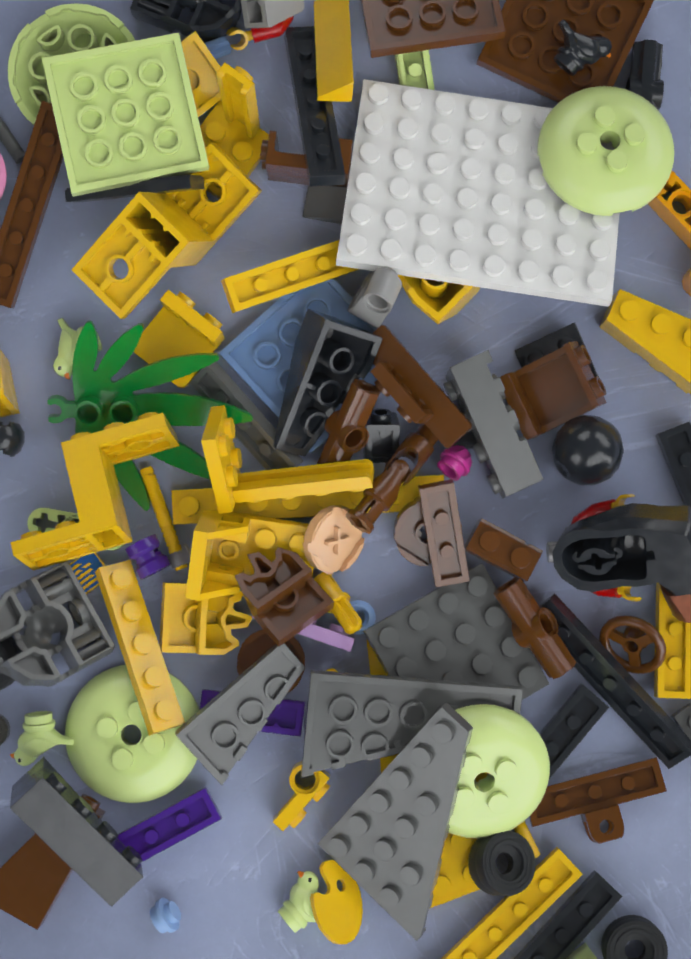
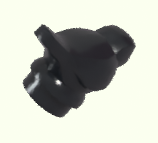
[553,19,612,76]

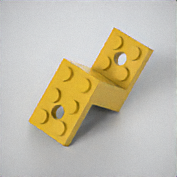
[71,143,262,319]
[10,412,179,571]

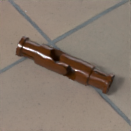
[346,424,438,534]

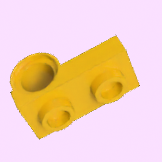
[273,761,330,831]

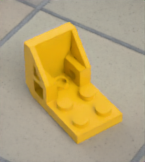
[185,510,314,601]

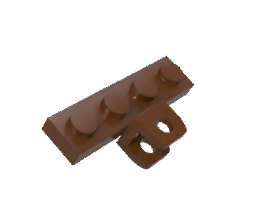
[529,757,667,844]

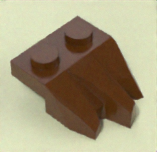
[234,547,334,647]

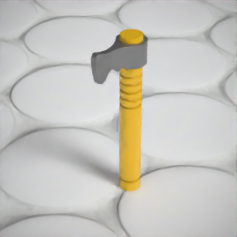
[140,466,191,571]

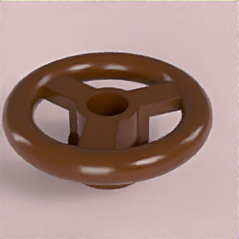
[599,615,666,674]

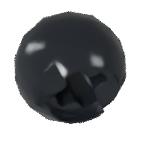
[0,422,25,457]

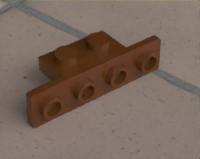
[370,325,472,448]

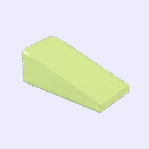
[394,50,435,90]

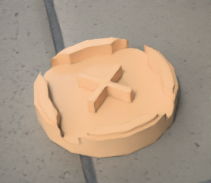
[303,505,365,574]

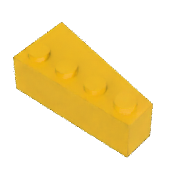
[599,289,691,394]

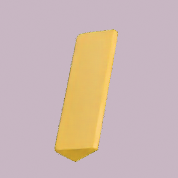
[313,0,354,102]

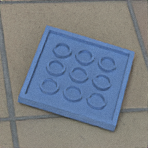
[219,278,377,454]

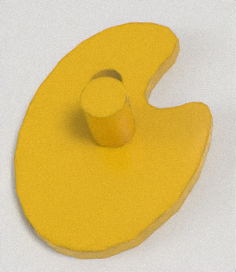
[310,860,363,945]

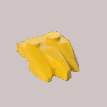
[159,582,252,655]

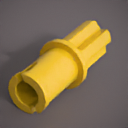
[314,572,362,635]

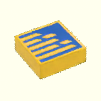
[69,552,107,595]

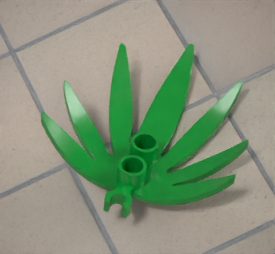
[47,320,253,511]

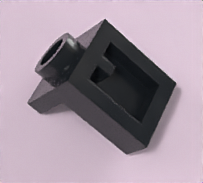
[363,409,400,463]

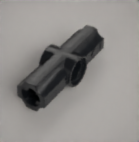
[625,40,664,111]

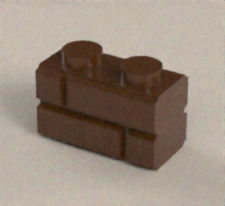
[464,518,543,582]

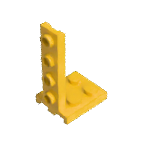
[200,62,269,199]
[201,405,374,514]

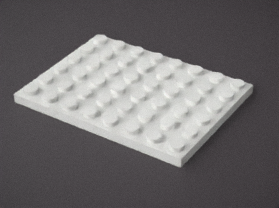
[336,79,620,307]

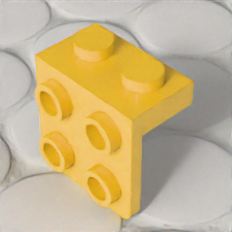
[134,289,225,389]

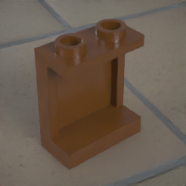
[260,130,353,188]
[500,341,607,440]

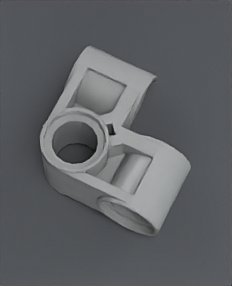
[347,267,402,328]

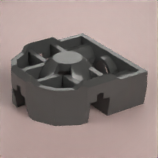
[0,561,115,687]

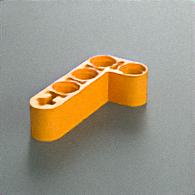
[648,170,691,296]

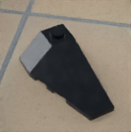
[273,309,383,457]

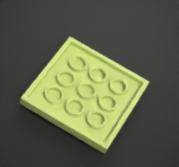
[42,33,209,197]

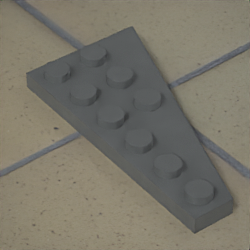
[301,670,523,778]

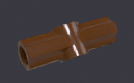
[317,379,380,464]
[493,577,576,679]

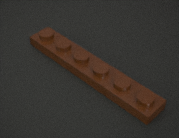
[0,100,64,309]

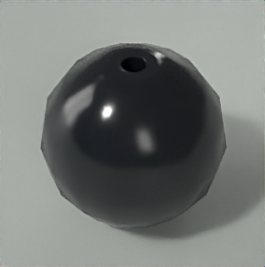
[552,415,624,485]

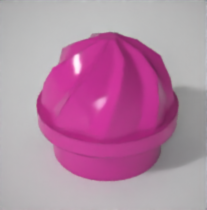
[437,445,473,481]

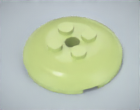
[8,3,136,125]
[537,86,675,216]
[65,665,199,803]
[449,704,550,838]

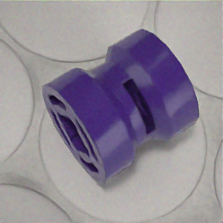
[125,534,171,580]

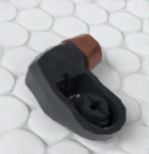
[552,503,691,623]

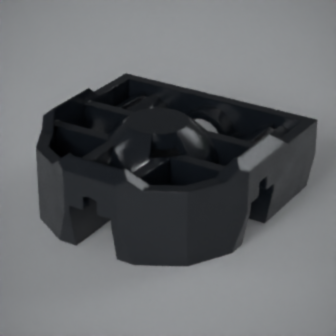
[130,0,242,43]

